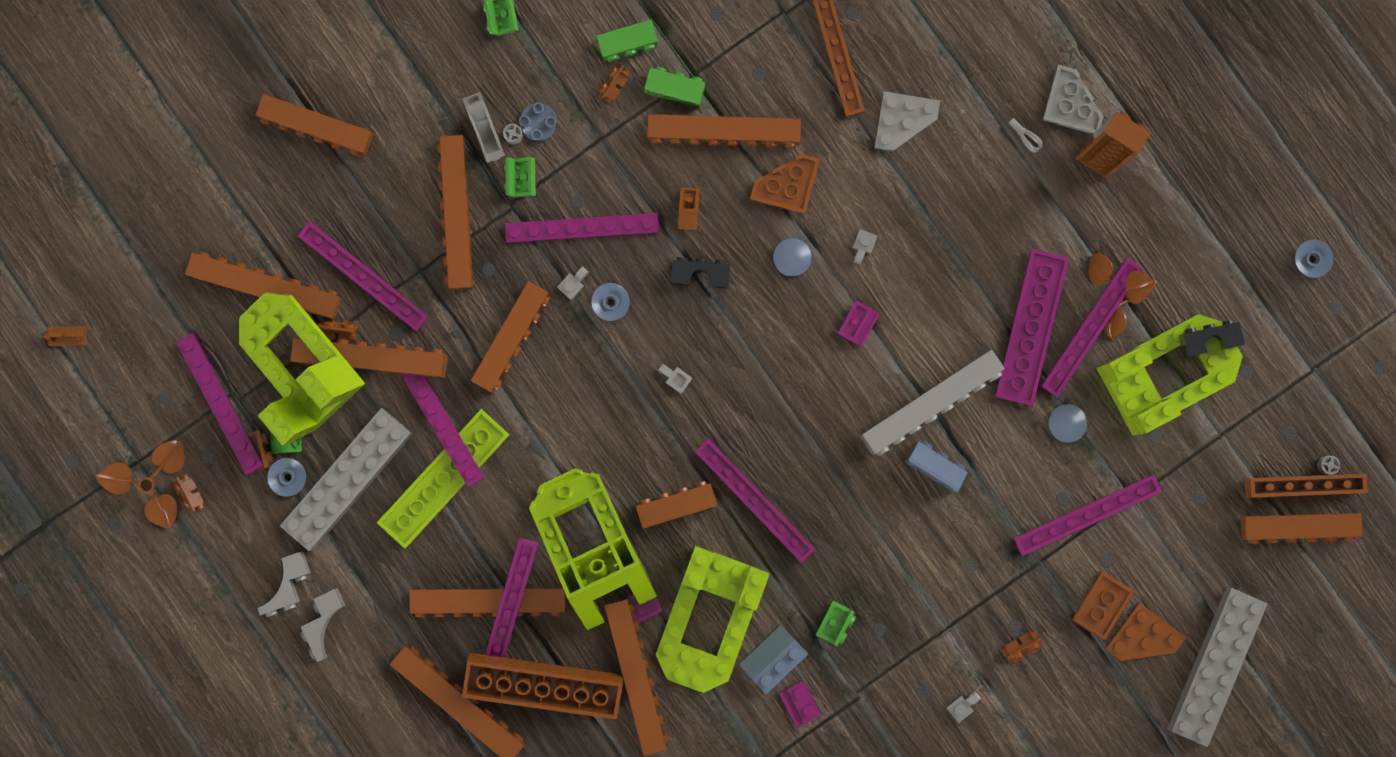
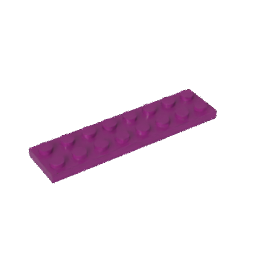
[995,249,1069,406]

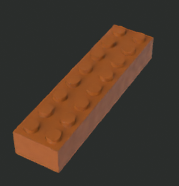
[1075,111,1151,179]
[462,653,623,720]

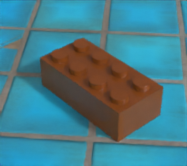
[636,481,717,529]

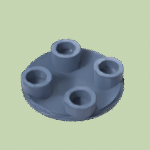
[519,102,557,141]
[773,238,811,276]
[1048,404,1087,443]

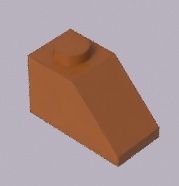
[678,188,700,230]

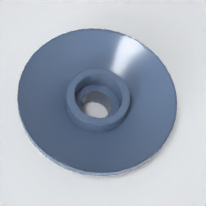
[1295,240,1333,278]
[591,283,630,321]
[267,458,306,497]

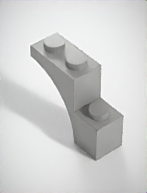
[463,92,505,162]
[258,552,311,617]
[300,588,346,662]

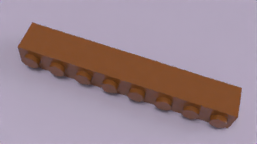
[647,114,801,148]
[437,135,473,290]
[185,251,342,320]
[291,338,448,378]
[410,588,566,617]
[605,598,669,756]
[390,645,525,757]

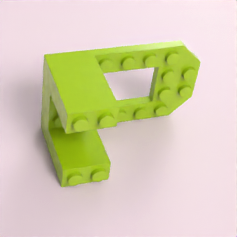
[239,292,365,446]
[1096,314,1243,436]
[529,468,657,630]
[656,545,770,693]

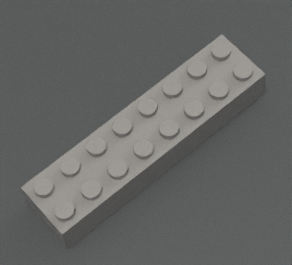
[860,350,1005,456]
[280,408,413,551]
[1167,587,1268,747]

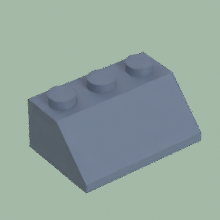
[904,441,968,492]
[739,625,808,694]

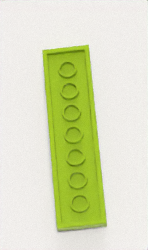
[377,409,510,549]

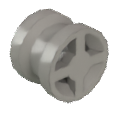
[503,124,523,145]
[1317,456,1340,475]

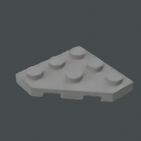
[1043,65,1104,134]
[875,91,940,151]

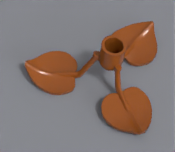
[1088,253,1157,339]
[96,441,185,529]

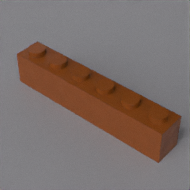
[256,94,374,157]
[471,281,550,393]
[1245,474,1368,498]
[1241,513,1362,544]

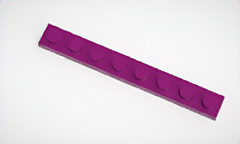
[505,213,659,243]
[298,221,429,331]
[1041,257,1143,397]
[176,333,264,475]
[400,348,485,488]
[695,438,815,563]
[1013,475,1162,556]
[485,537,538,658]

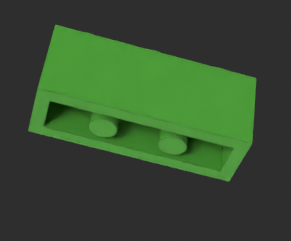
[597,20,658,62]
[644,67,705,108]

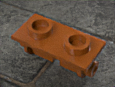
[597,65,630,104]
[317,319,359,342]
[44,326,87,346]
[173,474,205,515]
[1002,631,1042,663]

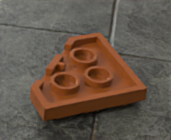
[750,154,820,214]
[1104,602,1186,661]

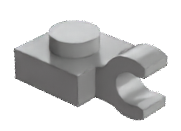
[853,229,877,265]
[557,266,589,300]
[658,364,692,394]
[946,691,981,723]

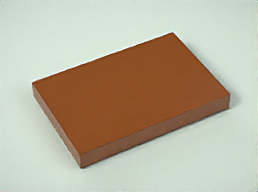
[1071,571,1135,640]

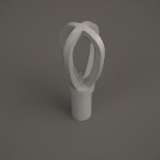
[1008,118,1042,152]

